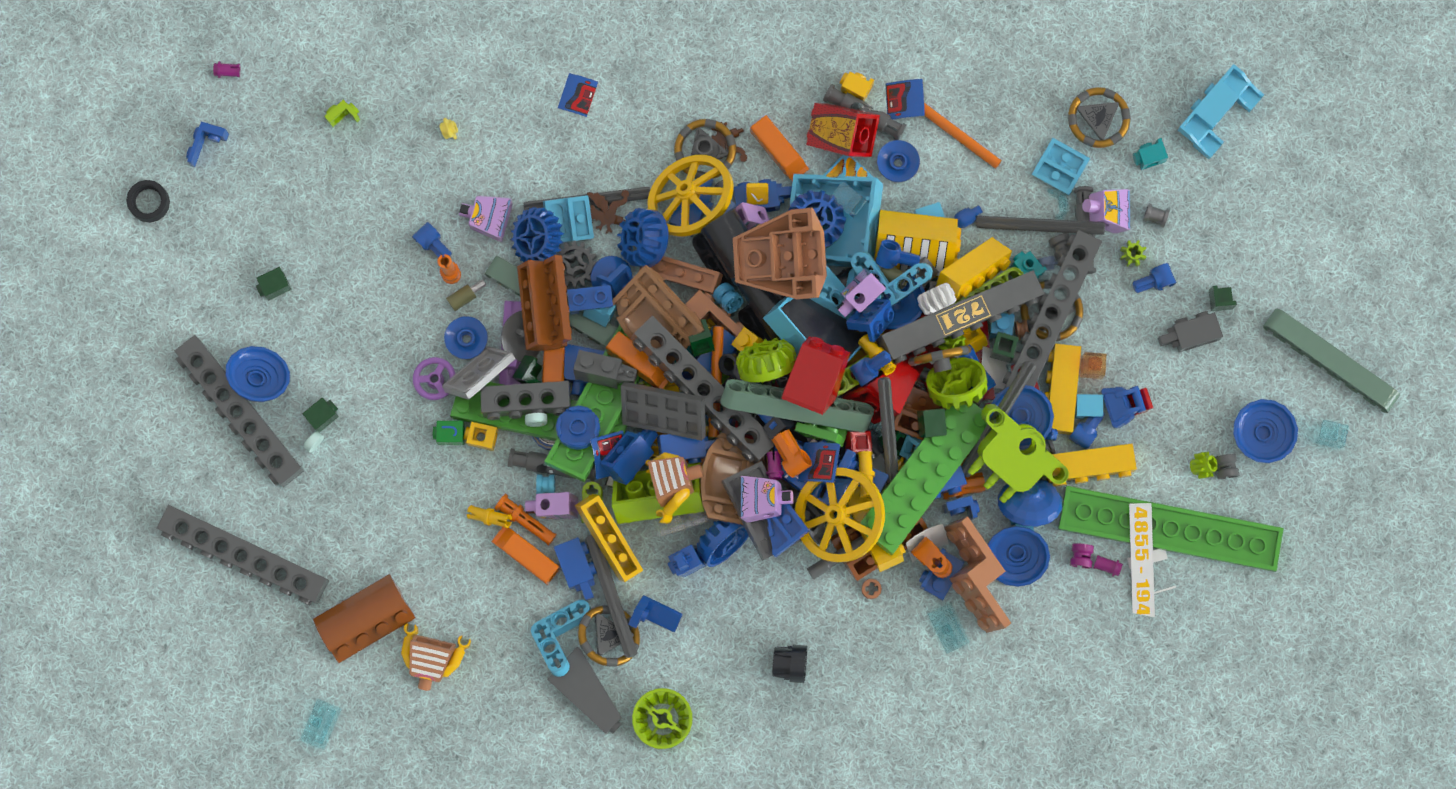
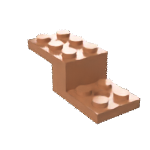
[685,290,744,337]
[944,516,1011,633]

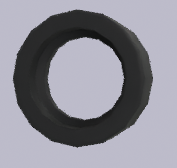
[126,180,170,223]

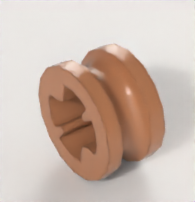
[1014,320,1029,340]
[861,579,882,599]

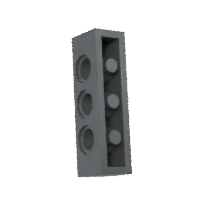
[481,381,571,420]

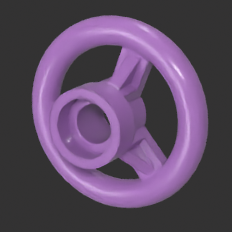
[413,357,456,400]

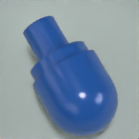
[954,205,983,228]

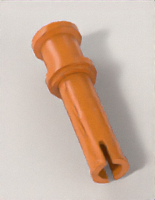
[437,254,461,284]
[494,493,557,546]

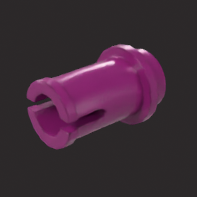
[213,61,241,78]
[766,451,784,480]
[1093,555,1123,577]

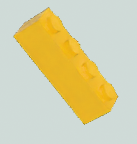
[935,237,1012,302]
[1044,343,1081,435]
[1047,443,1137,487]
[847,486,906,572]
[574,494,643,582]

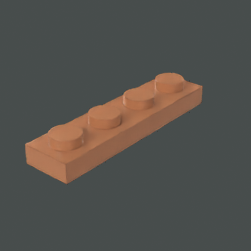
[639,256,723,294]

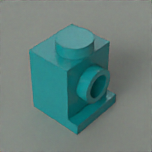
[1133,138,1169,170]
[1009,251,1047,279]

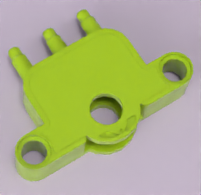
[968,404,1069,503]

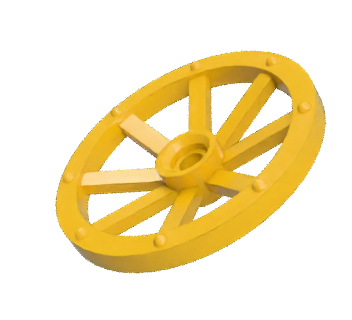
[648,155,734,237]
[795,468,885,562]

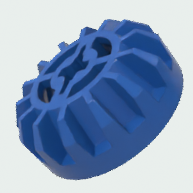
[788,190,846,249]
[617,208,669,267]
[697,521,749,567]

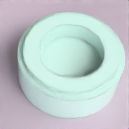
[525,413,547,427]
[304,431,324,453]

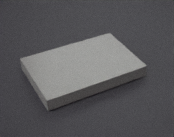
[442,346,516,399]

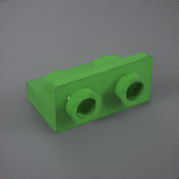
[795,422,848,447]

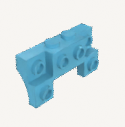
[1178,64,1264,159]

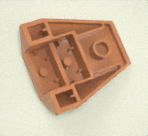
[733,208,827,299]

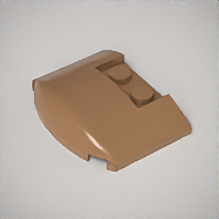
[613,265,704,364]
[700,433,771,525]

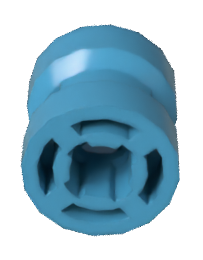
[713,283,743,313]

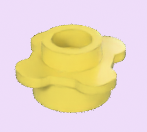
[440,118,458,140]

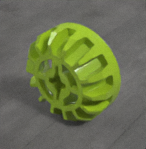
[736,338,797,382]
[926,357,988,410]
[632,688,693,749]

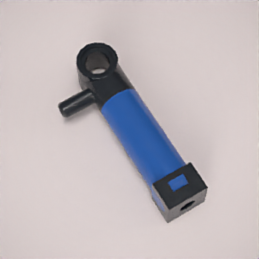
[718,352,797,440]

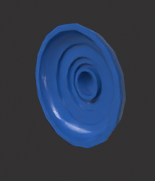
[876,274,925,329]
[226,346,290,402]
[989,385,1054,450]
[1233,399,1298,463]
[997,479,1062,527]
[987,526,1050,587]

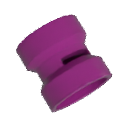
[1070,543,1094,569]

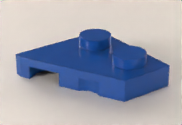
[767,504,810,557]

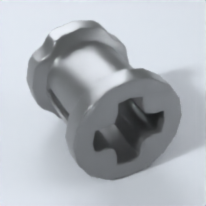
[1143,203,1170,228]

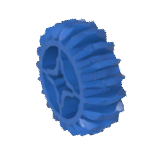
[510,207,564,262]

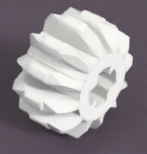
[917,283,956,315]

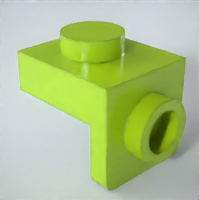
[324,100,360,127]

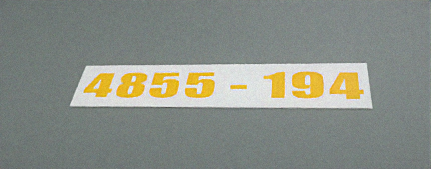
[1129,503,1155,617]

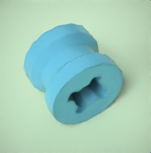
[536,474,555,494]

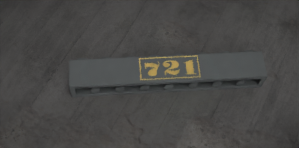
[876,270,1044,364]

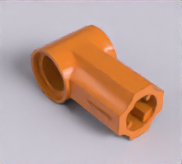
[772,430,812,478]
[943,472,986,500]

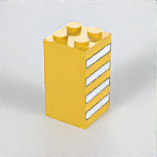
[874,210,961,277]

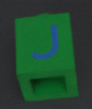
[432,421,465,445]

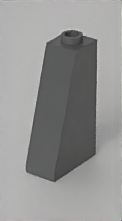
[547,647,622,734]

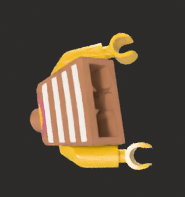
[645,452,704,524]
[401,623,471,691]

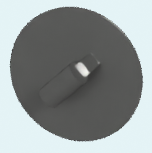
[501,310,540,362]

